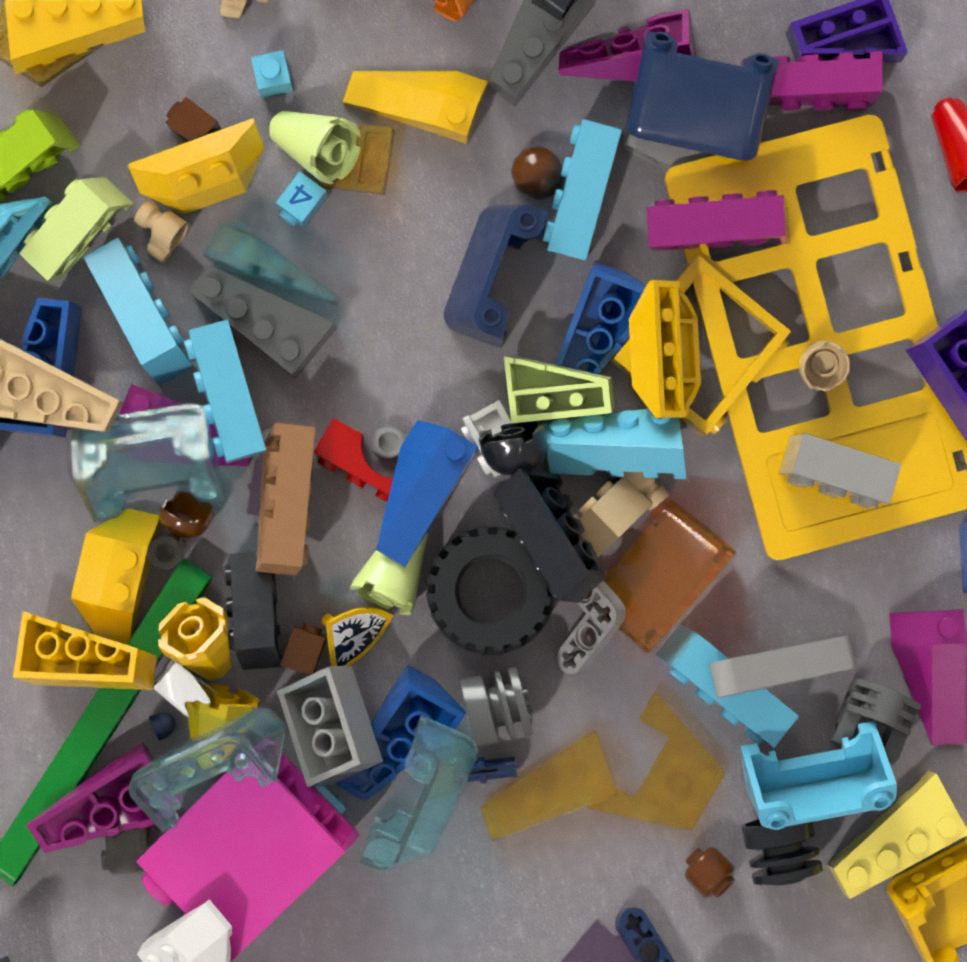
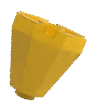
[158,597,232,681]
[186,683,260,768]

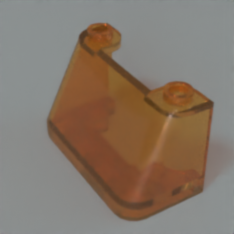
[587,499,737,654]

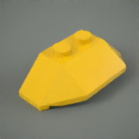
[128,118,265,215]
[629,280,701,418]
[71,508,160,645]

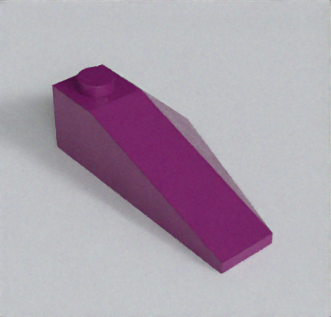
[558,9,696,81]

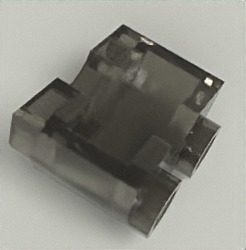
[101,826,151,875]

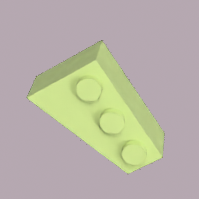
[19,177,134,281]
[504,355,616,423]

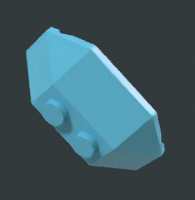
[0,197,55,281]

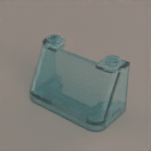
[71,403,225,522]
[128,708,287,832]
[359,715,478,871]

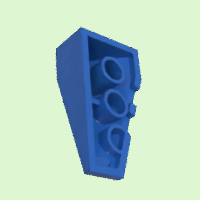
[555,261,646,374]
[376,420,478,568]
[336,665,466,801]

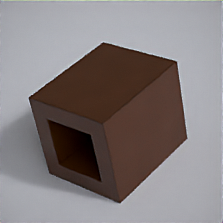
[165,97,221,142]
[280,623,327,676]

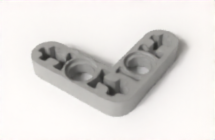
[557,580,626,675]

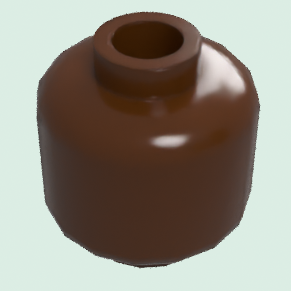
[685,847,735,898]

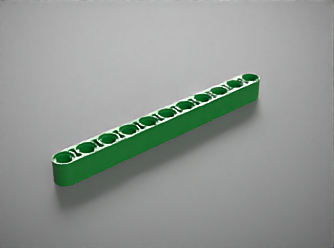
[0,558,213,887]

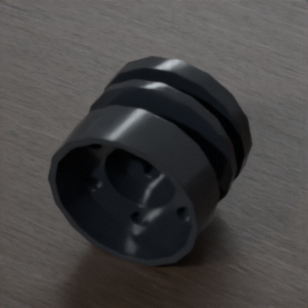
[741,819,823,886]

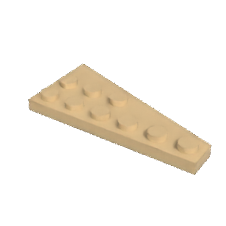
[0,339,124,433]

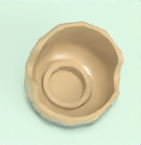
[799,340,850,392]

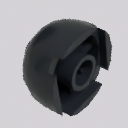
[478,421,547,476]

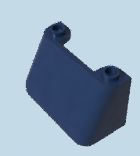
[626,31,780,161]
[444,205,549,348]

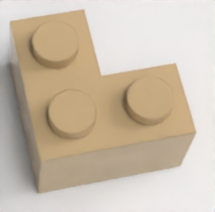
[573,476,652,557]

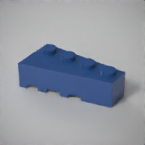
[0,298,82,438]

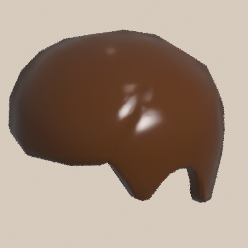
[511,146,564,200]
[159,491,214,539]

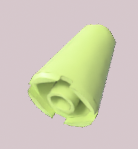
[269,111,361,184]
[350,533,428,615]

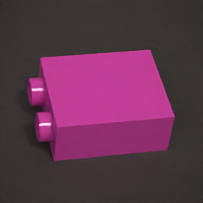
[136,736,360,962]

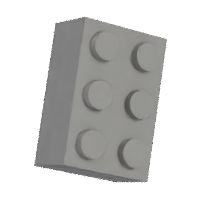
[779,433,902,508]
[277,666,383,787]

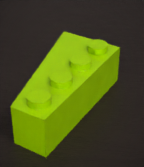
[0,109,81,203]

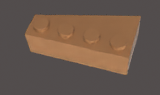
[256,422,315,575]

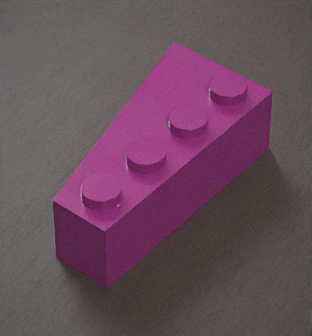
[740,51,883,112]
[646,190,790,251]

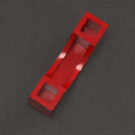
[313,418,393,502]

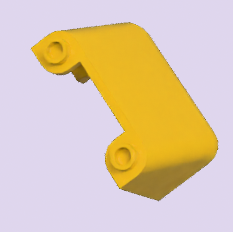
[887,839,967,962]

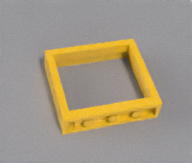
[610,255,791,436]

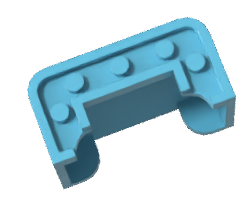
[741,721,897,830]

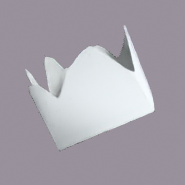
[153,659,218,718]

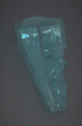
[203,220,339,305]

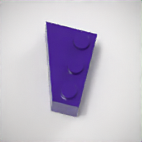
[786,0,908,63]

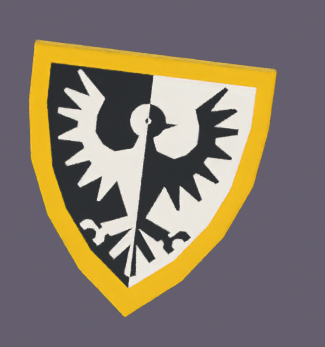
[321,607,394,666]

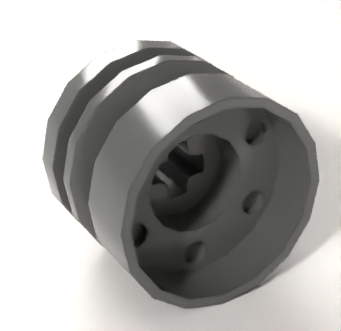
[460,665,534,749]

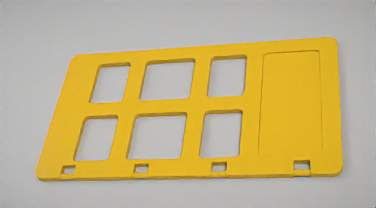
[664,115,967,560]

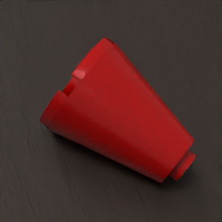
[931,97,967,193]

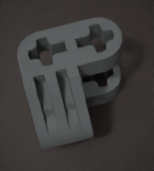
[830,678,921,766]

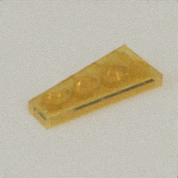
[480,730,619,841]

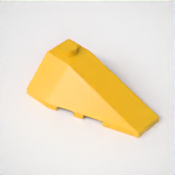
[343,71,488,144]

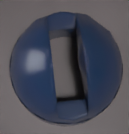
[148,712,176,741]

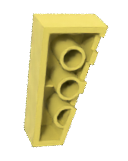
[827,771,967,899]

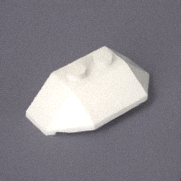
[137,899,232,962]

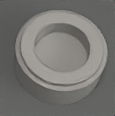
[372,426,405,460]

